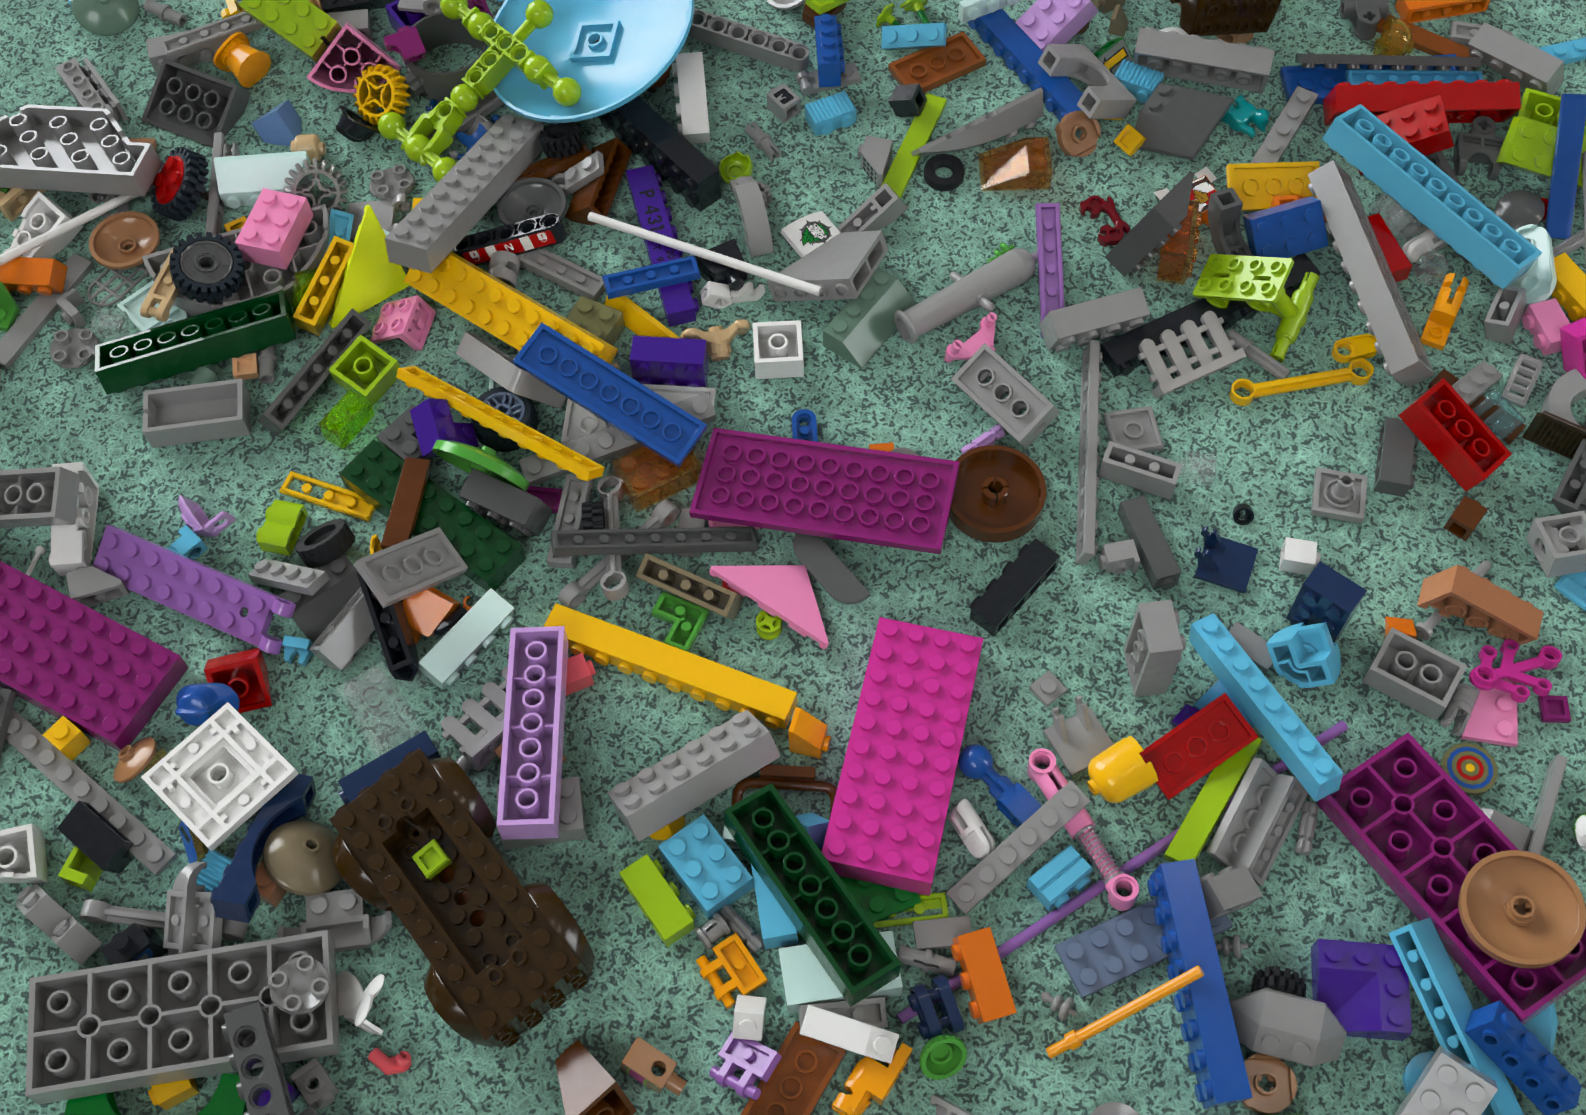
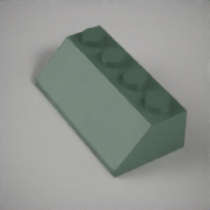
[823,267,916,369]

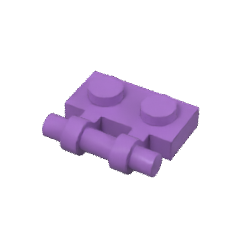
[709,1031,782,1100]

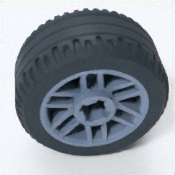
[471,386,538,452]

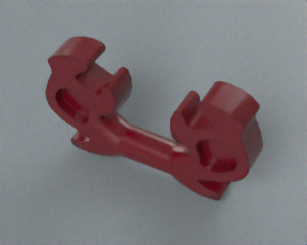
[1079,195,1130,247]

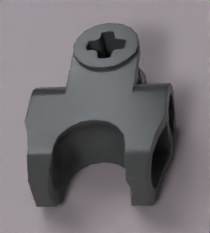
[1339,0,1389,40]

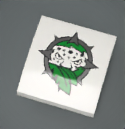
[781,211,840,258]

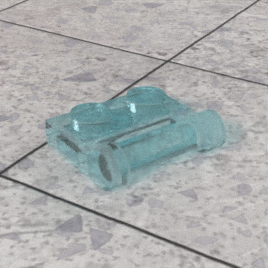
[1473,389,1526,441]

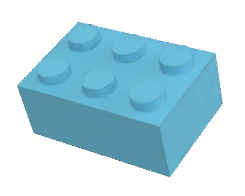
[658,814,754,920]

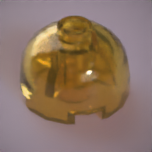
[1373,16,1414,56]

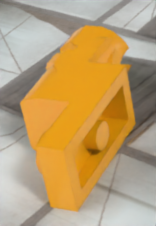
[1420,273,1469,350]
[831,1042,913,1115]

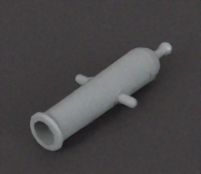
[894,248,1038,344]

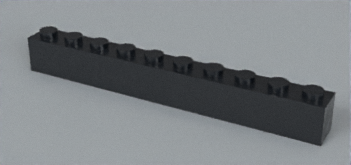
[1100,253,1321,377]

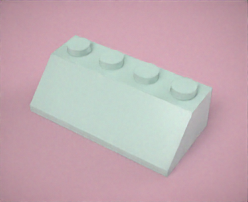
[214,151,317,209]

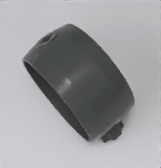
[404,12,487,103]

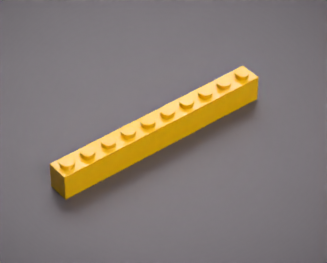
[543,603,798,729]

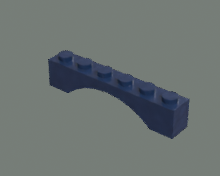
[210,774,316,923]

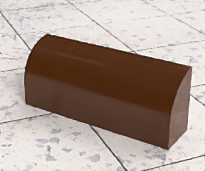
[565,137,632,226]

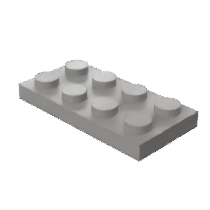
[354,527,468,608]

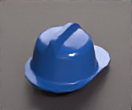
[175,682,239,726]

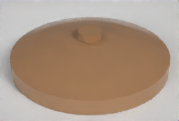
[1458,850,1586,968]

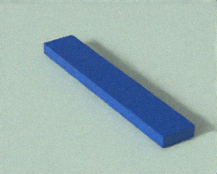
[1545,94,1586,239]

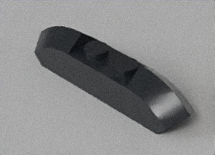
[357,571,419,682]

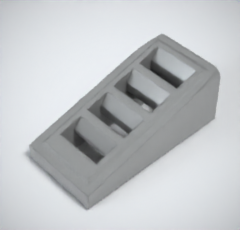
[1500,354,1544,408]

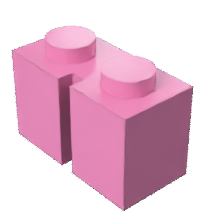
[1522,298,1570,356]

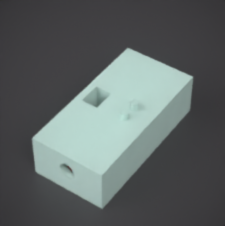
[778,931,903,1014]

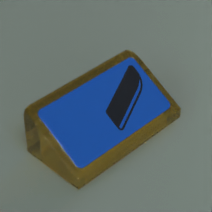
[178,820,208,864]

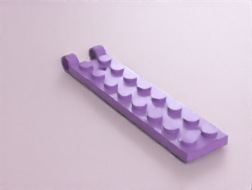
[93,525,296,655]

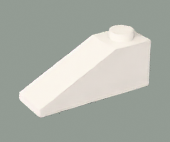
[799,1005,899,1064]

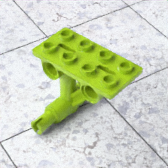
[1192,254,1320,363]

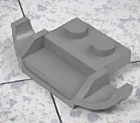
[163,862,223,955]
[278,889,392,952]

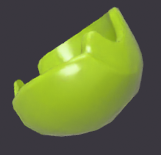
[718,151,753,185]

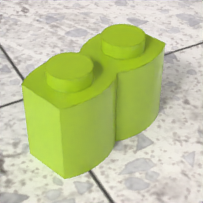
[256,499,308,556]

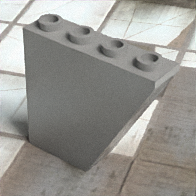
[767,230,889,302]

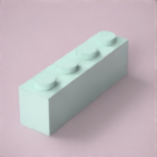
[418,588,514,689]

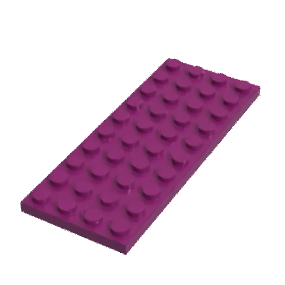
[689,428,960,554]

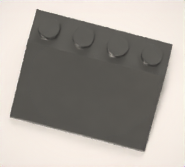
[141,58,251,147]
[1105,171,1194,277]

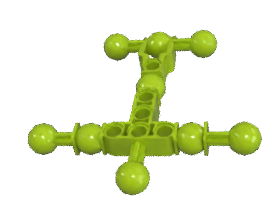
[378,0,582,183]

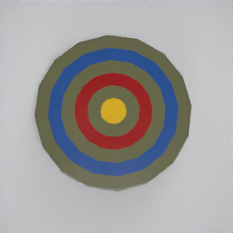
[1440,742,1498,796]

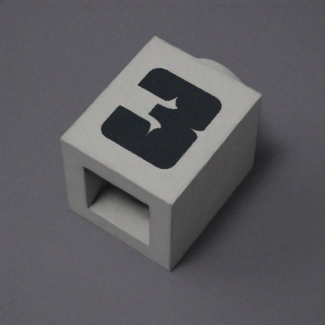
[766,83,801,123]

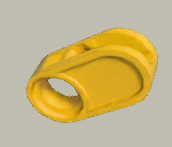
[1331,334,1377,363]

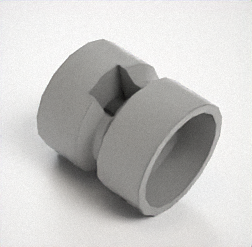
[488,251,521,289]

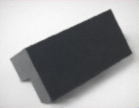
[57,801,134,873]

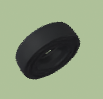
[924,154,965,191]

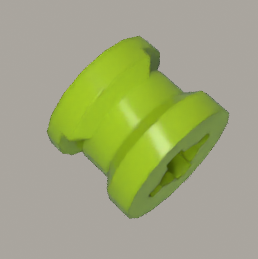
[756,610,782,640]

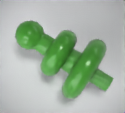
[987,242,1015,263]

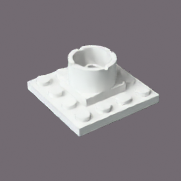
[141,702,299,851]

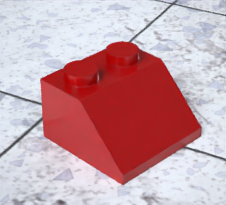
[204,648,272,714]

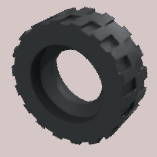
[295,518,356,568]

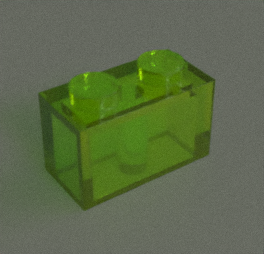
[318,389,375,450]

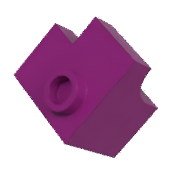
[383,26,426,65]

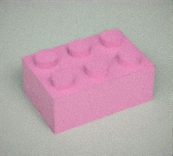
[235,188,314,270]

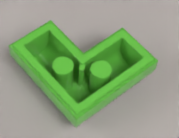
[651,591,710,652]

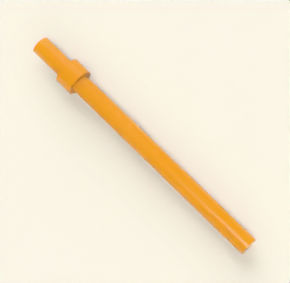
[1046,965,1205,1059]

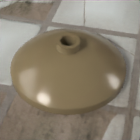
[262,820,343,896]

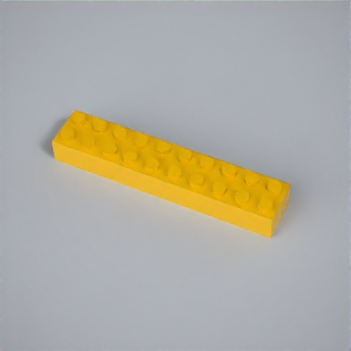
[403,251,618,365]

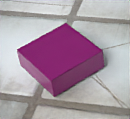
[1538,695,1571,723]

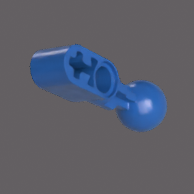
[958,744,1042,828]

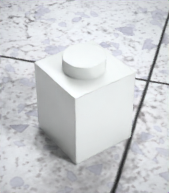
[1279,537,1321,575]
[732,995,766,1041]

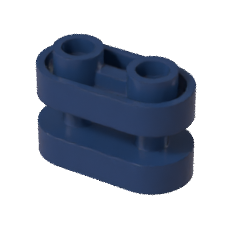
[907,975,964,1040]

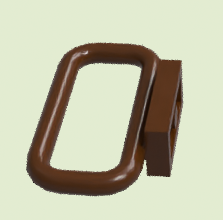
[731,764,837,820]

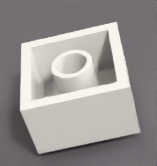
[753,320,804,379]

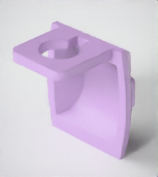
[178,495,236,537]

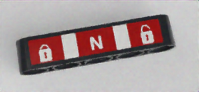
[453,213,568,266]

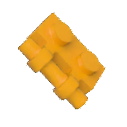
[696,933,768,1009]

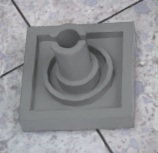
[1310,467,1368,524]

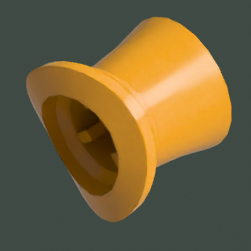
[213,32,271,88]

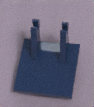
[1194,526,1258,594]

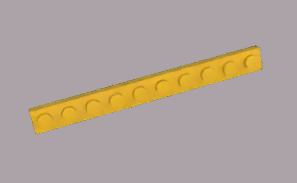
[396,365,605,481]

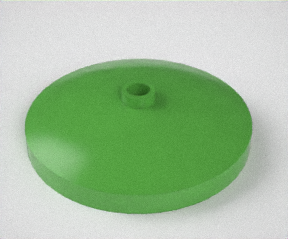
[432,440,530,492]

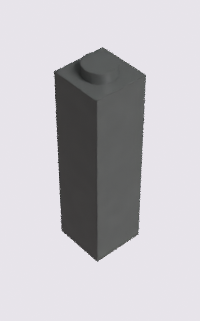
[1117,495,1181,590]

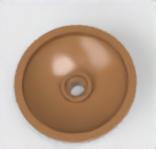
[89,211,160,270]

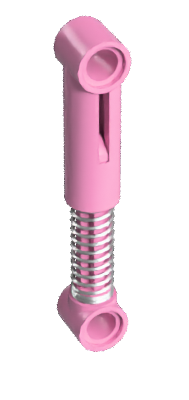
[1027,748,1139,911]

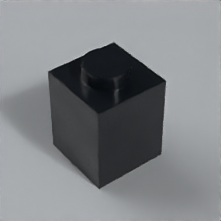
[888,84,927,117]

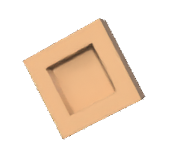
[232,353,259,380]

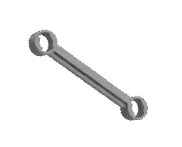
[597,476,629,601]
[558,499,680,610]
[79,899,249,942]

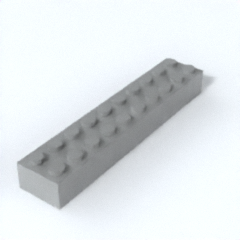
[385,114,544,273]
[1308,160,1435,387]

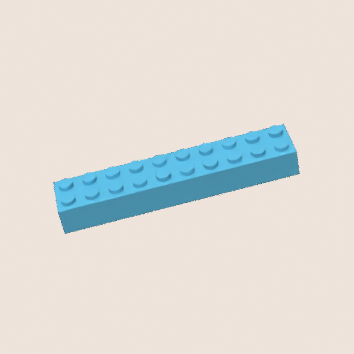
[1322,104,1543,290]

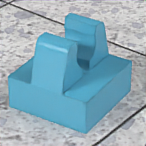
[282,635,314,666]

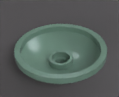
[71,0,139,36]

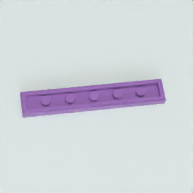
[1035,203,1065,338]

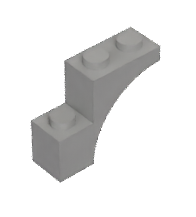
[15,883,102,965]

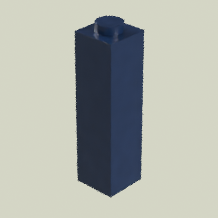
[338,730,441,804]

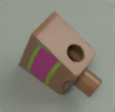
[619,1037,688,1096]

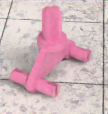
[944,312,997,363]

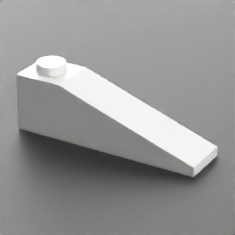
[4,191,83,258]

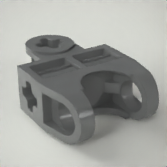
[1453,116,1505,181]

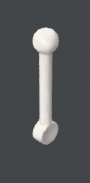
[25,546,46,576]

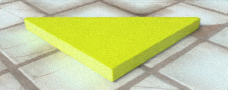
[329,205,410,329]

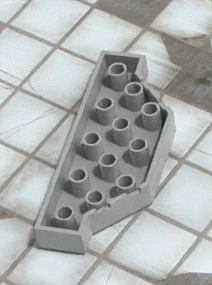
[0,104,162,196]

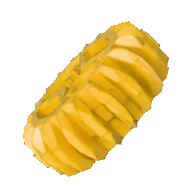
[352,64,411,125]

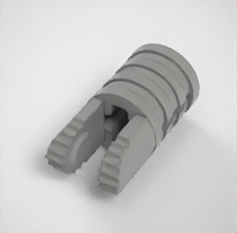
[1440,683,1479,737]

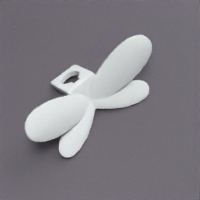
[336,970,385,1035]

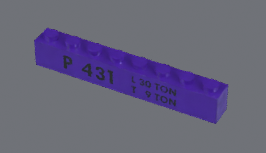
[626,165,699,327]

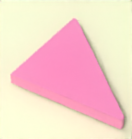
[709,565,829,649]

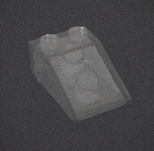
[335,661,424,758]

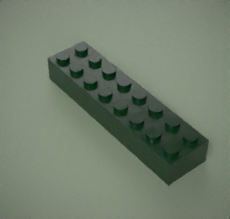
[95,290,296,395]
[339,440,526,591]
[724,783,901,1007]

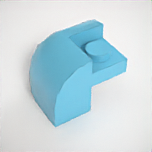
[1266,622,1341,688]

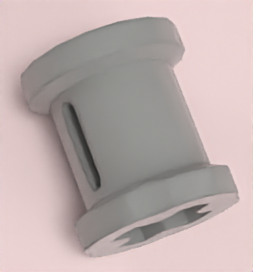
[693,912,731,950]

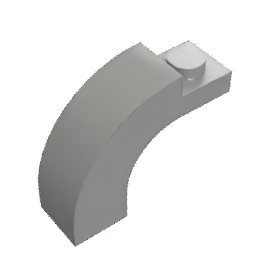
[730,176,774,257]
[1541,368,1586,426]

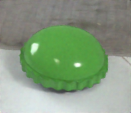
[919,1035,967,1080]

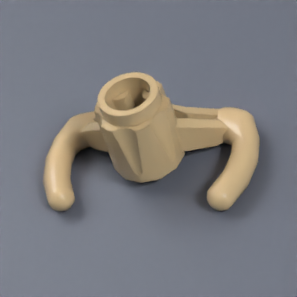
[680,319,751,362]

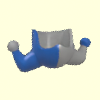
[449,114,500,160]

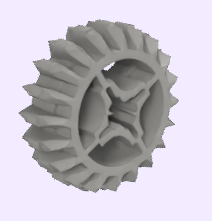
[284,158,348,212]

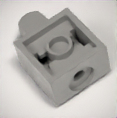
[1526,511,1586,578]

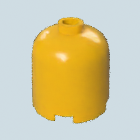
[1087,736,1158,803]

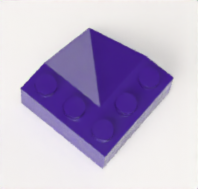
[1311,939,1412,1041]

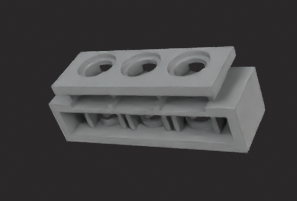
[55,57,127,128]

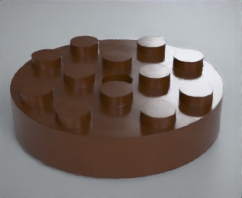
[949,445,1046,543]

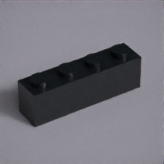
[969,538,1060,637]

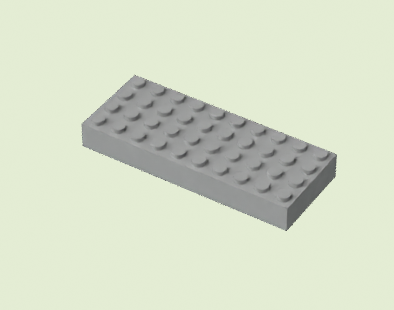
[25,930,340,1105]

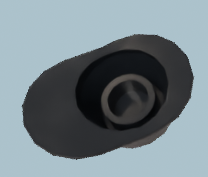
[336,105,380,142]

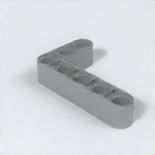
[456,331,567,409]

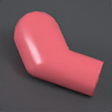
[368,1047,412,1075]

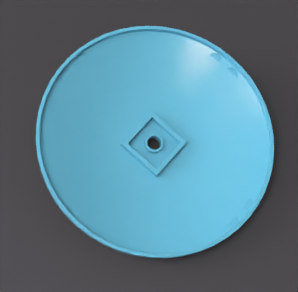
[487,0,694,123]

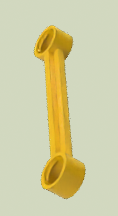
[1229,358,1374,406]

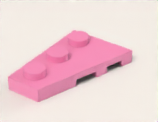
[1460,667,1518,747]

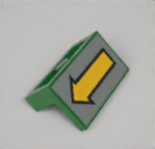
[1093,37,1133,75]

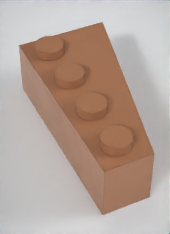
[1417,565,1544,645]

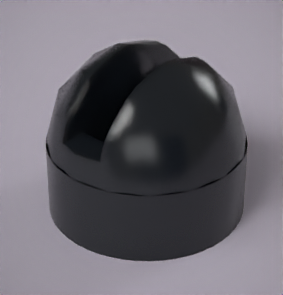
[1232,503,1254,525]

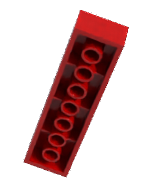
[1323,79,1521,126]

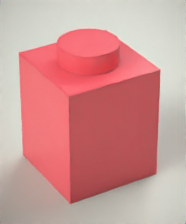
[566,653,596,696]

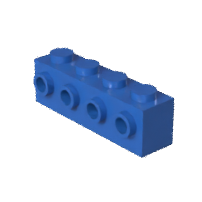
[814,14,845,87]
[1465,1000,1582,1115]

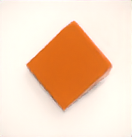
[1385,616,1417,639]

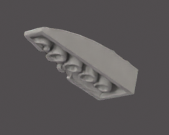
[911,87,1043,156]

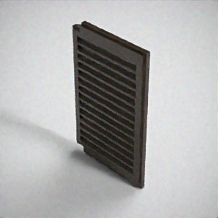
[1522,411,1586,460]

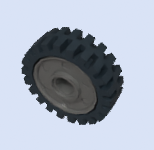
[169,232,244,304]

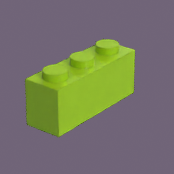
[619,854,696,947]

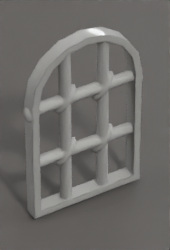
[87,265,149,307]

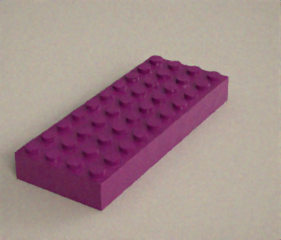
[0,561,189,752]
[1317,733,1586,1025]

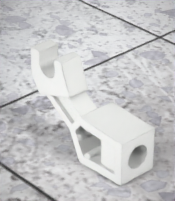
[700,281,765,309]

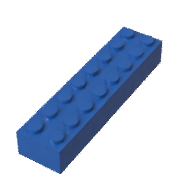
[1147,859,1253,1109]

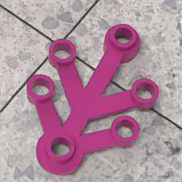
[1469,639,1562,703]

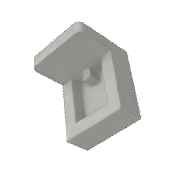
[55,288,87,328]

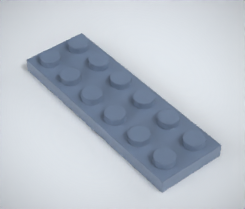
[1054,876,1233,999]

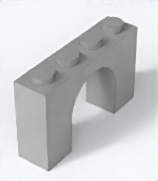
[1038,44,1137,119]

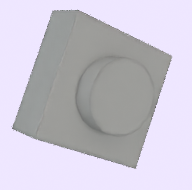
[1029,671,1067,708]

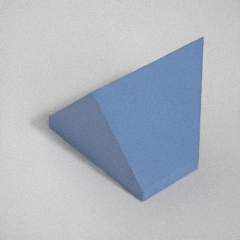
[251,99,301,146]

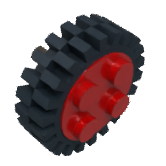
[151,146,209,222]

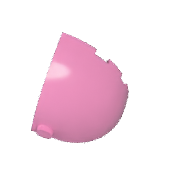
[306,22,402,93]

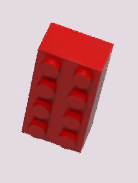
[1358,95,1454,175]
[1398,378,1512,492]

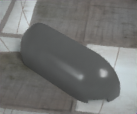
[793,533,871,605]

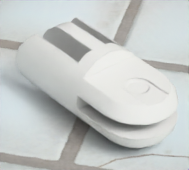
[1402,229,1449,263]
[947,799,995,859]

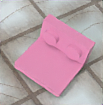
[370,295,436,351]

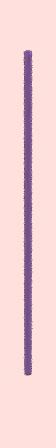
[896,720,1348,1025]

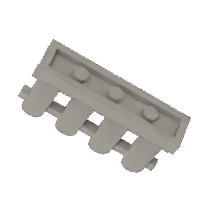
[1137,311,1246,399]
[441,666,508,772]

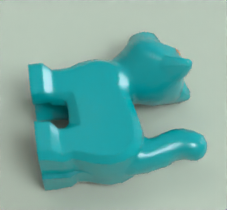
[1221,95,1270,138]

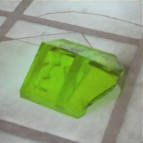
[292,268,317,315]

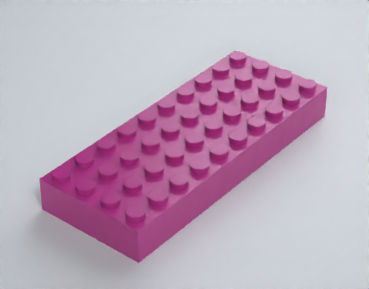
[822,617,983,896]

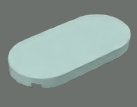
[1509,224,1557,308]

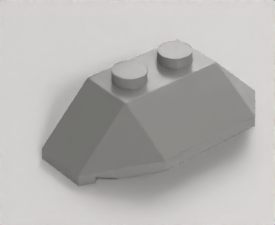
[1229,988,1347,1067]

